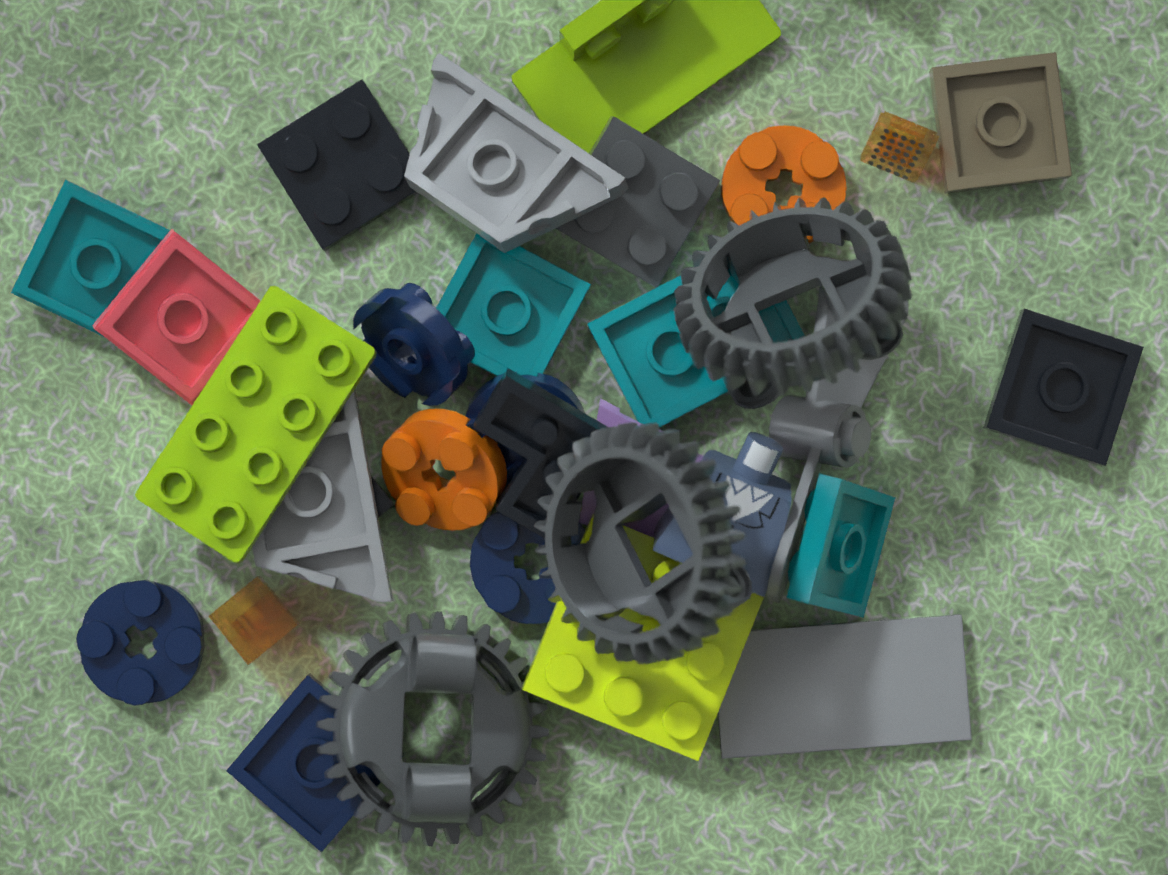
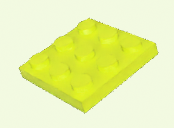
[522,514,764,761]

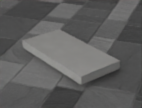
[718,614,972,759]

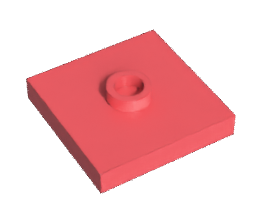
[92,229,261,405]

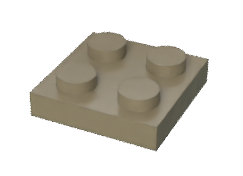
[929,52,1072,194]

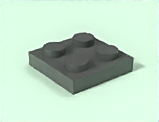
[555,116,720,288]

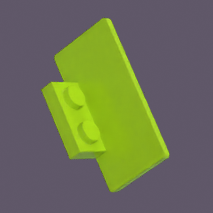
[511,0,781,153]
[135,286,377,563]

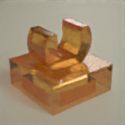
[209,576,299,665]

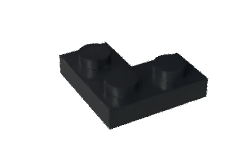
[473,368,608,539]

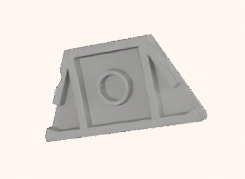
[404,53,628,253]
[252,390,393,603]

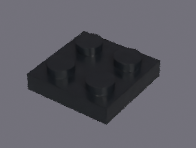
[257,79,418,252]
[983,308,1144,466]

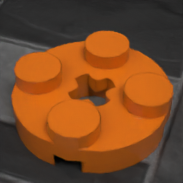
[721,125,846,244]
[381,408,507,531]

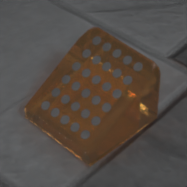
[860,111,939,183]

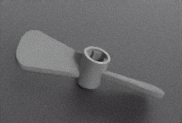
[767,260,908,603]

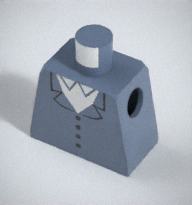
[653,432,792,597]

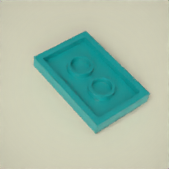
[587,269,805,427]

